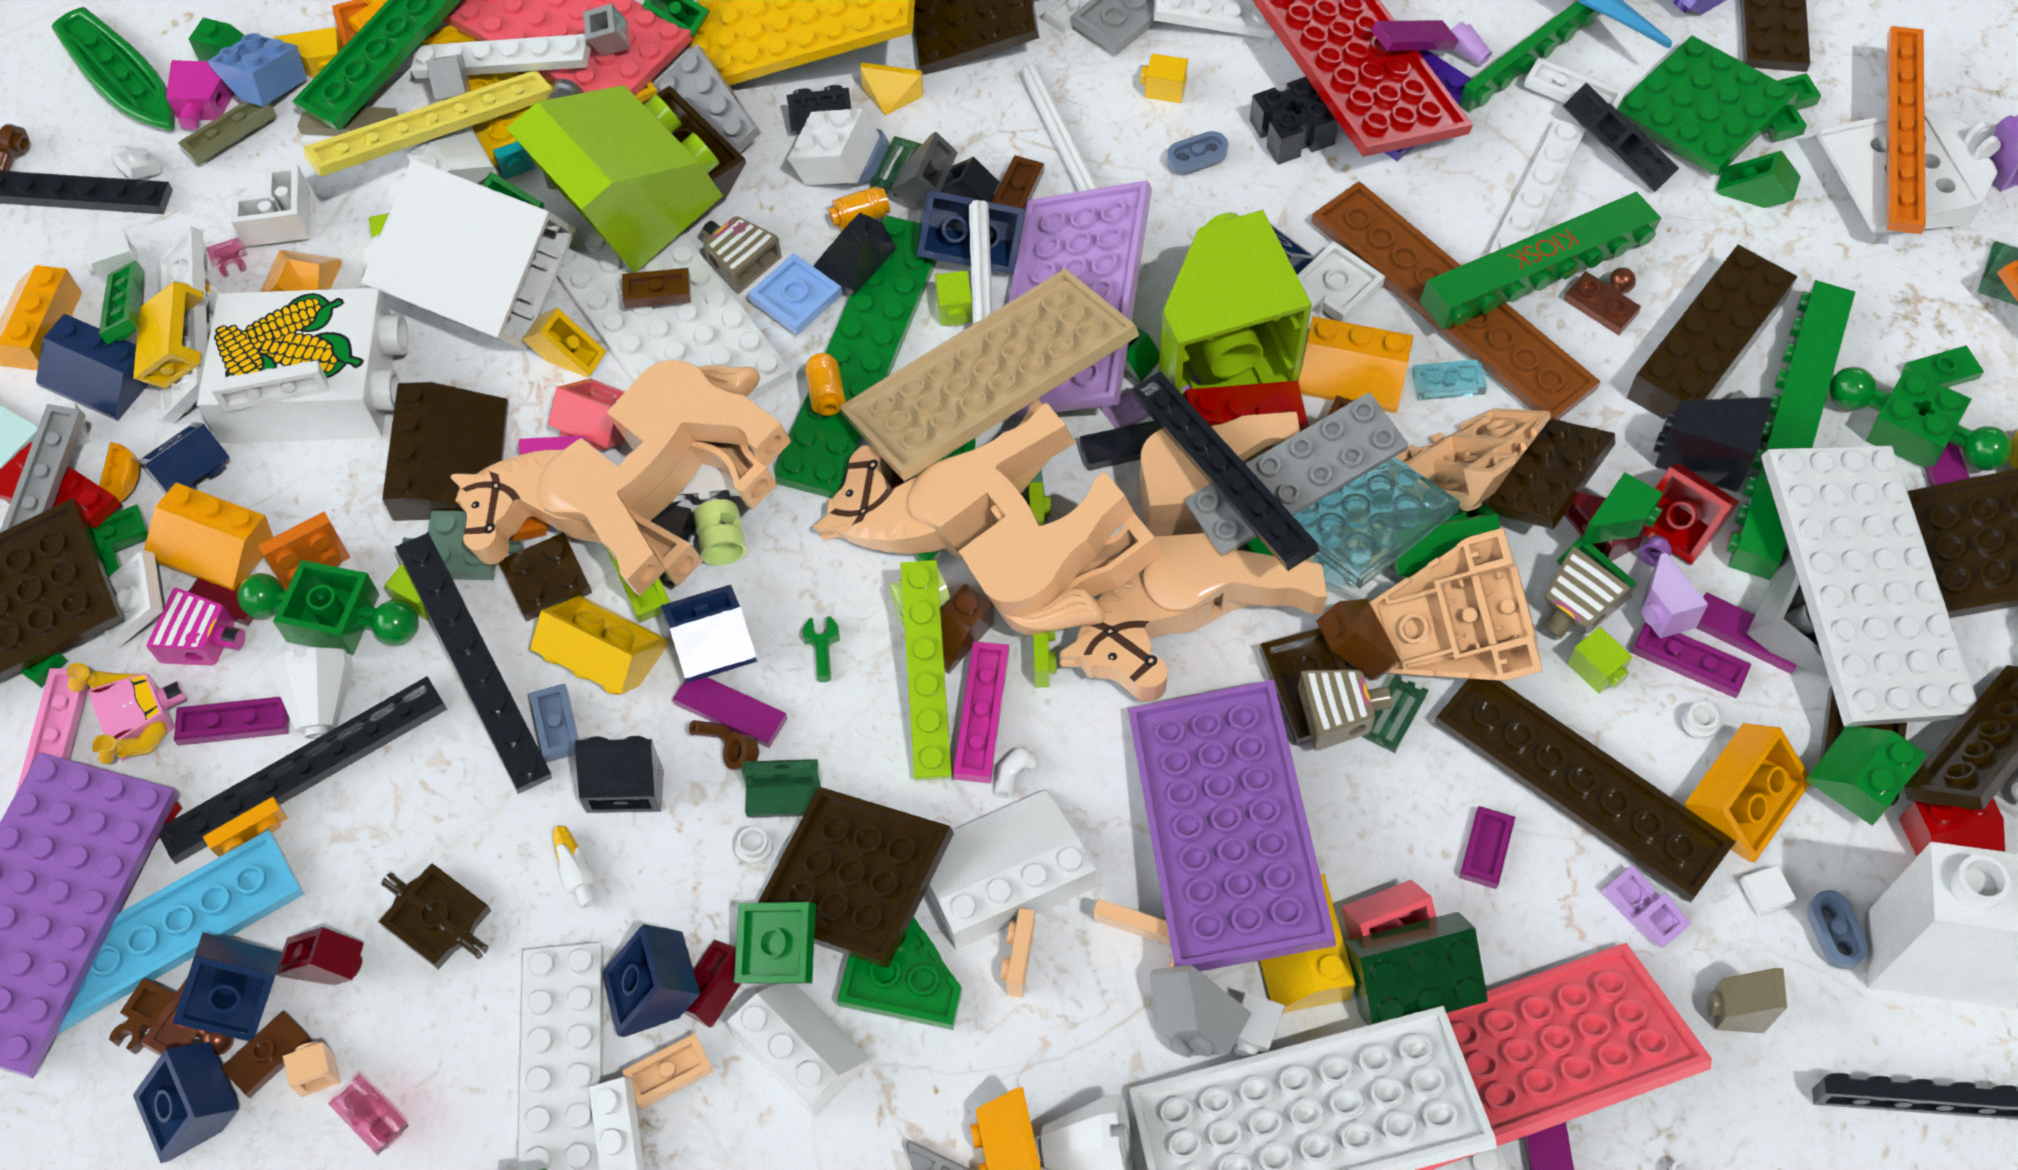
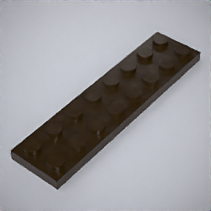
[1434,679,1736,903]

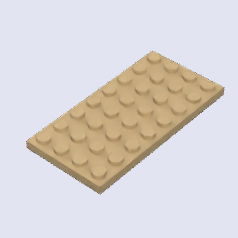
[840,268,1139,482]

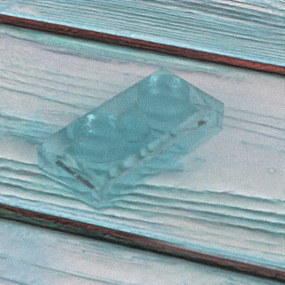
[1412,359,1487,401]

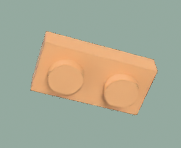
[1000,908,1035,998]
[622,1033,714,1110]

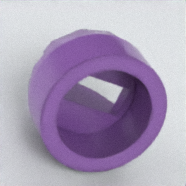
[1639,535,1672,567]

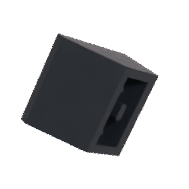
[575,736,664,813]

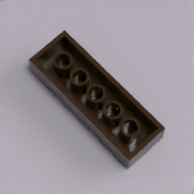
[1627,244,1798,420]

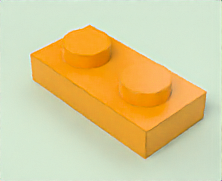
[203,797,288,857]

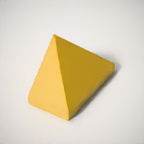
[860,62,924,116]

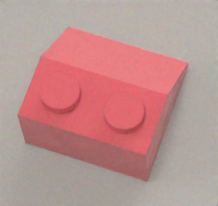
[548,378,625,450]
[1341,880,1437,940]

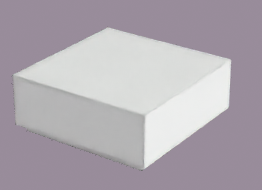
[1740,865,1797,916]

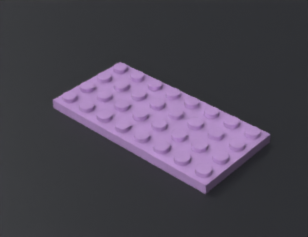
[1008,180,1152,418]

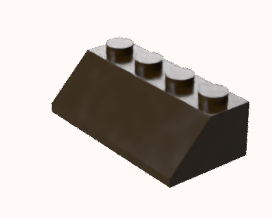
[642,85,746,217]

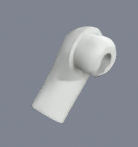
[995,747,1037,798]

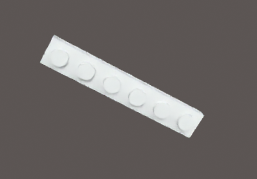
[410,34,592,79]
[1488,118,1586,254]

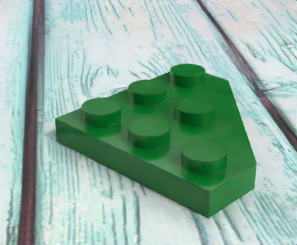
[837,917,962,1030]

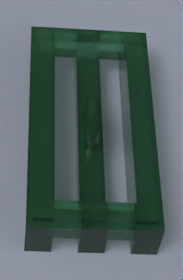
[870,136,922,197]
[1362,674,1429,753]

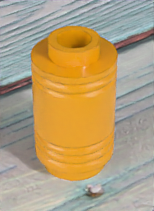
[828,186,890,231]
[805,353,846,416]

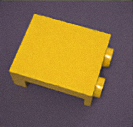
[133,281,204,389]

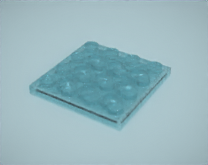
[1293,457,1460,589]

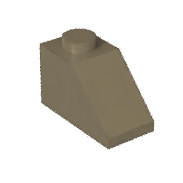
[1708,968,1787,1033]

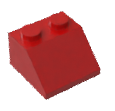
[1645,463,1740,565]
[1899,798,2005,857]

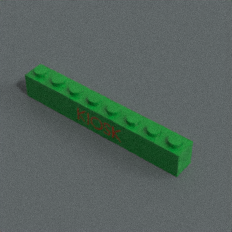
[1419,191,1661,330]

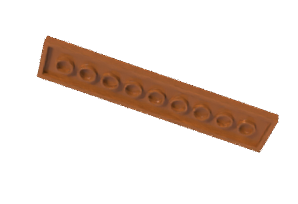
[1311,181,1601,422]

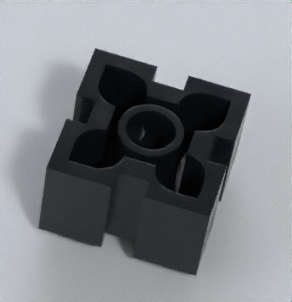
[1249,76,1338,165]

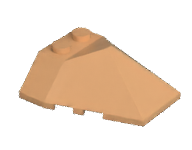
[1382,408,1551,511]
[1369,528,1543,681]

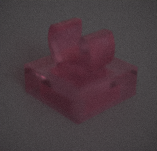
[206,238,248,277]

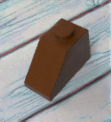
[940,584,994,674]
[1316,599,1401,680]

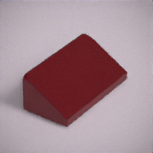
[684,939,741,1028]

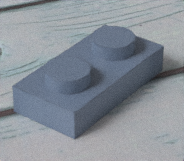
[529,683,579,763]

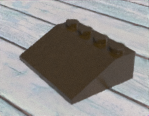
[382,382,509,521]

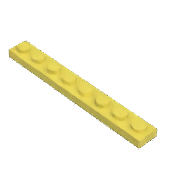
[303,71,553,177]

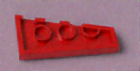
[1182,380,1309,432]
[0,442,121,529]

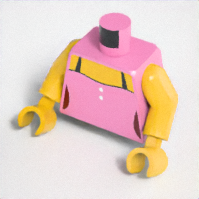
[66,662,187,764]

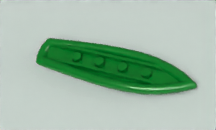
[51,7,175,131]

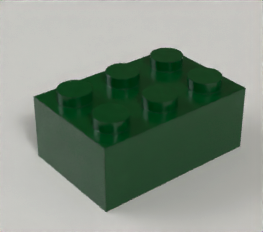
[1345,912,1488,1025]

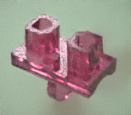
[328,1074,409,1156]

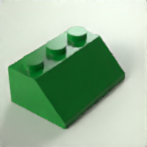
[1374,504,1500,577]

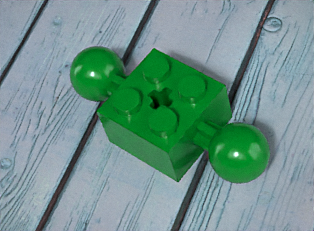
[1830,366,2012,471]
[237,560,419,656]

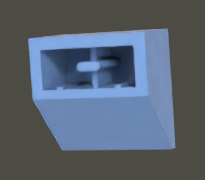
[208,33,307,107]

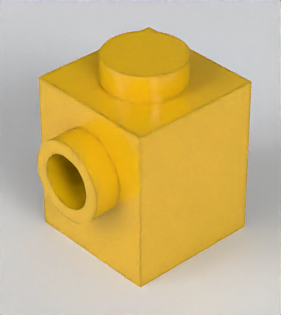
[1140,53,1189,103]

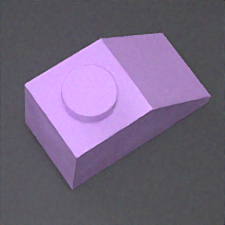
[1640,553,1708,639]

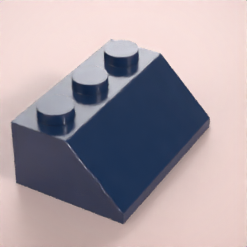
[916,190,1026,275]
[36,313,149,421]

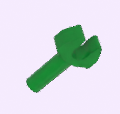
[803,616,840,682]

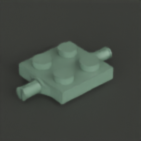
[402,511,524,580]

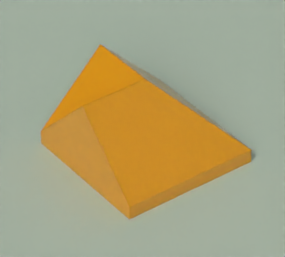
[260,249,342,292]

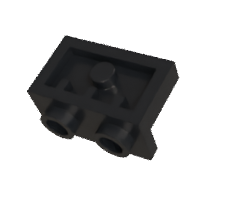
[787,85,852,135]

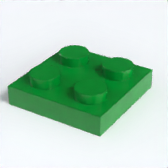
[734,902,816,984]

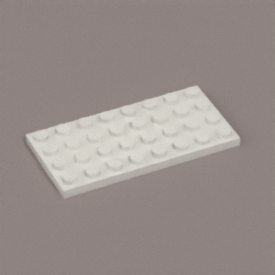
[556,231,792,401]
[1761,446,1977,727]
[1129,1006,1497,1170]

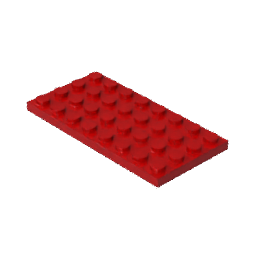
[1252,0,1473,157]

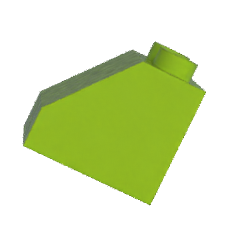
[506,85,723,273]
[1158,210,1312,394]

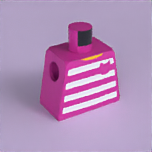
[146,587,245,666]

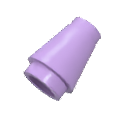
[1451,22,1492,67]

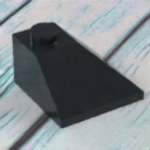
[813,212,897,295]

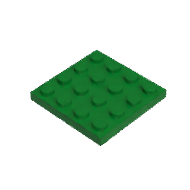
[1617,35,1798,176]

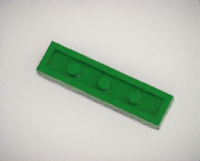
[99,260,144,345]

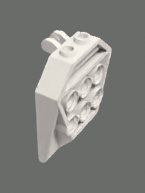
[1817,107,2001,234]

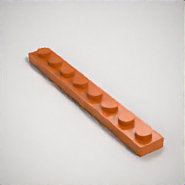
[1887,26,1926,234]

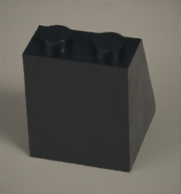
[1653,397,1773,492]

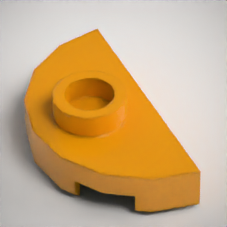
[99,442,140,503]

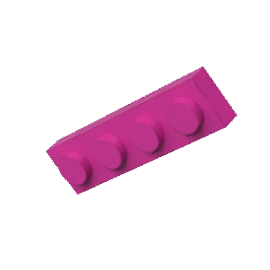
[953,641,1010,783]

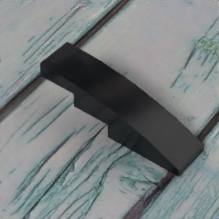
[1563,82,1679,192]

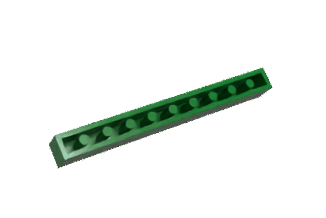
[1726,280,1855,580]

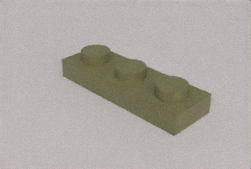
[178,101,277,165]

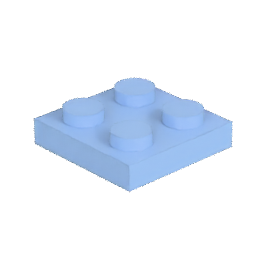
[748,253,843,335]

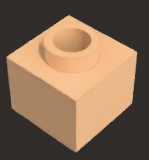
[283,1042,341,1097]

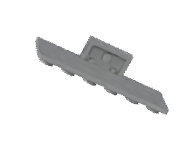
[1185,393,1408,556]

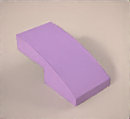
[1601,865,1691,948]

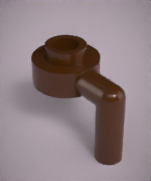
[0,124,30,171]
[689,720,759,771]

